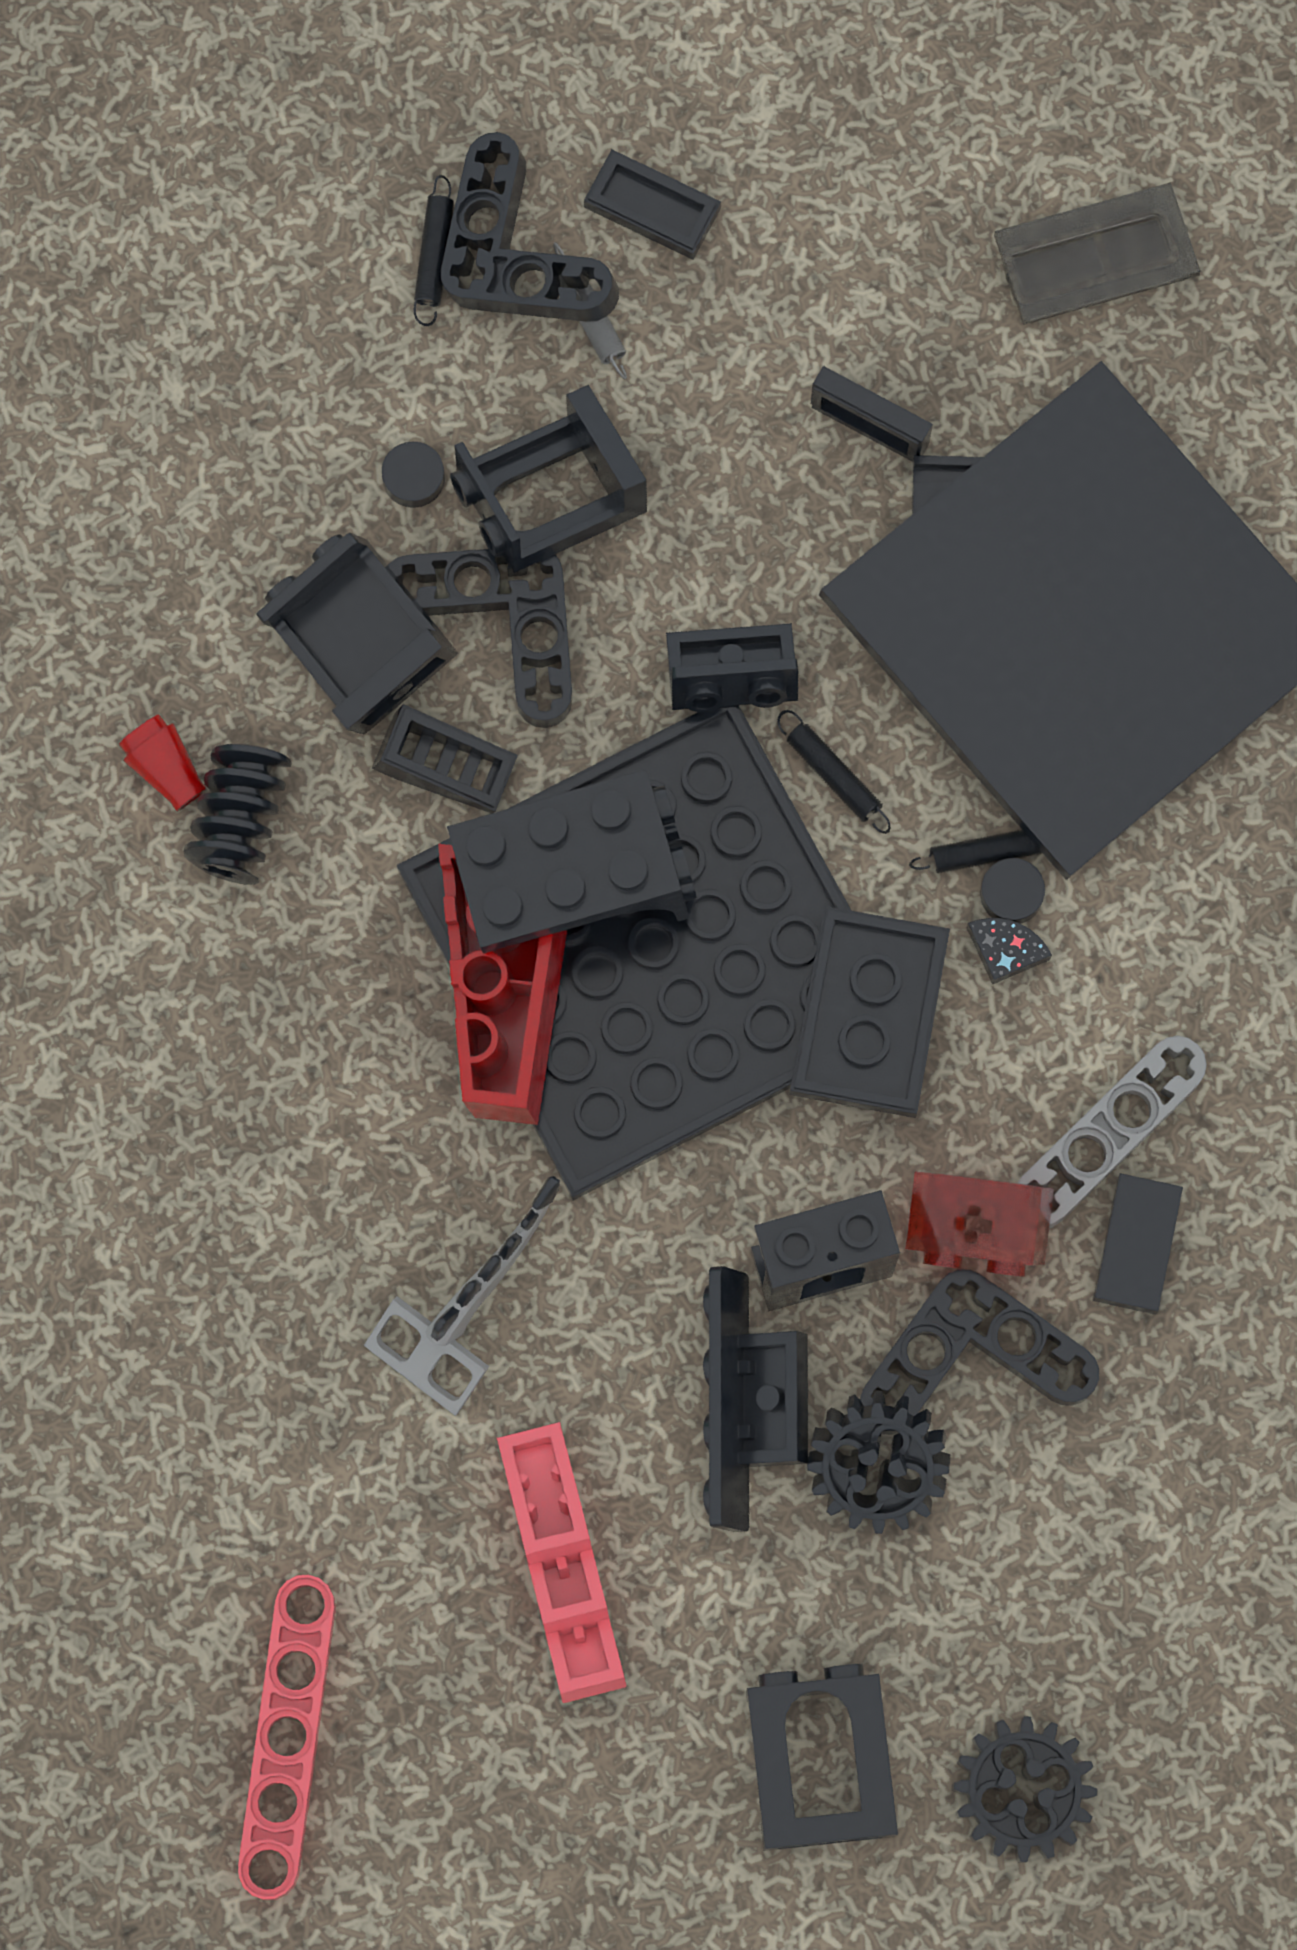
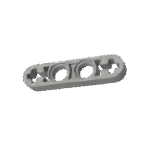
[1012,1036,1207,1230]

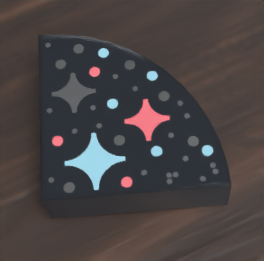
[966,918,1052,985]

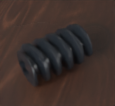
[184,744,292,885]

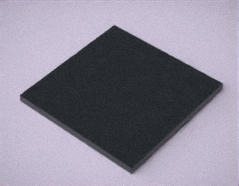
[819,361,1297,881]

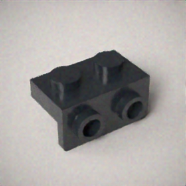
[666,623,799,712]

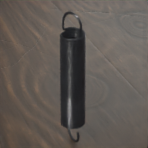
[413,175,454,326]
[777,710,891,834]
[909,829,1042,874]

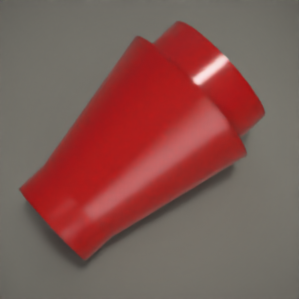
[119,714,207,812]

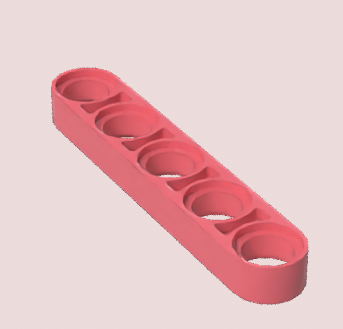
[238,1575,336,1900]

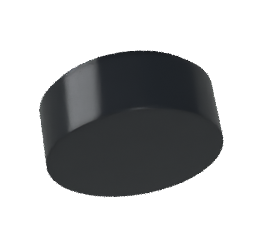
[382,441,445,508]
[980,858,1045,924]

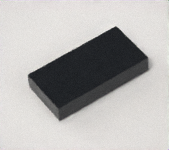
[584,149,721,260]
[810,366,933,462]
[1093,1173,1183,1315]

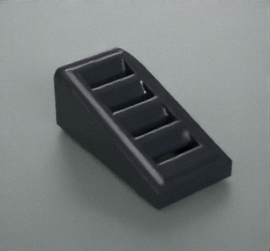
[372,704,518,814]

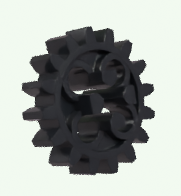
[807,1391,951,1534]
[952,1716,1098,1863]

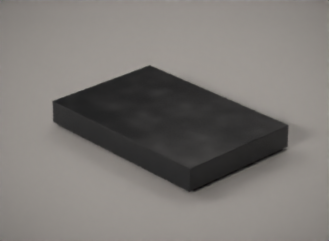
[789,906,950,1118]

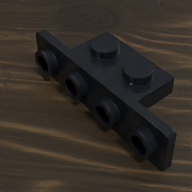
[703,1266,808,1532]

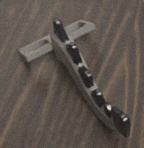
[364,1176,560,1416]

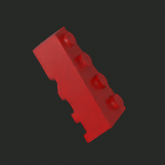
[438,844,567,1125]

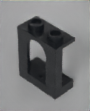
[450,385,647,573]
[751,1190,900,1312]
[746,1664,898,1851]

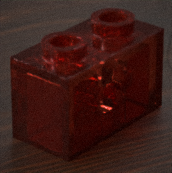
[905,1172,1054,1277]

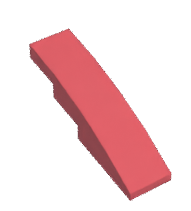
[497,1422,626,1703]

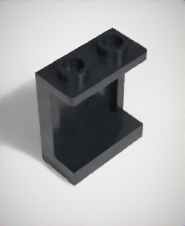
[256,533,459,735]

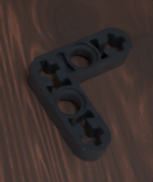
[441,132,619,322]
[388,549,572,728]
[860,1269,1099,1435]

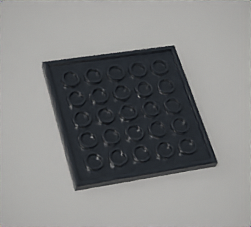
[397,705,852,1201]

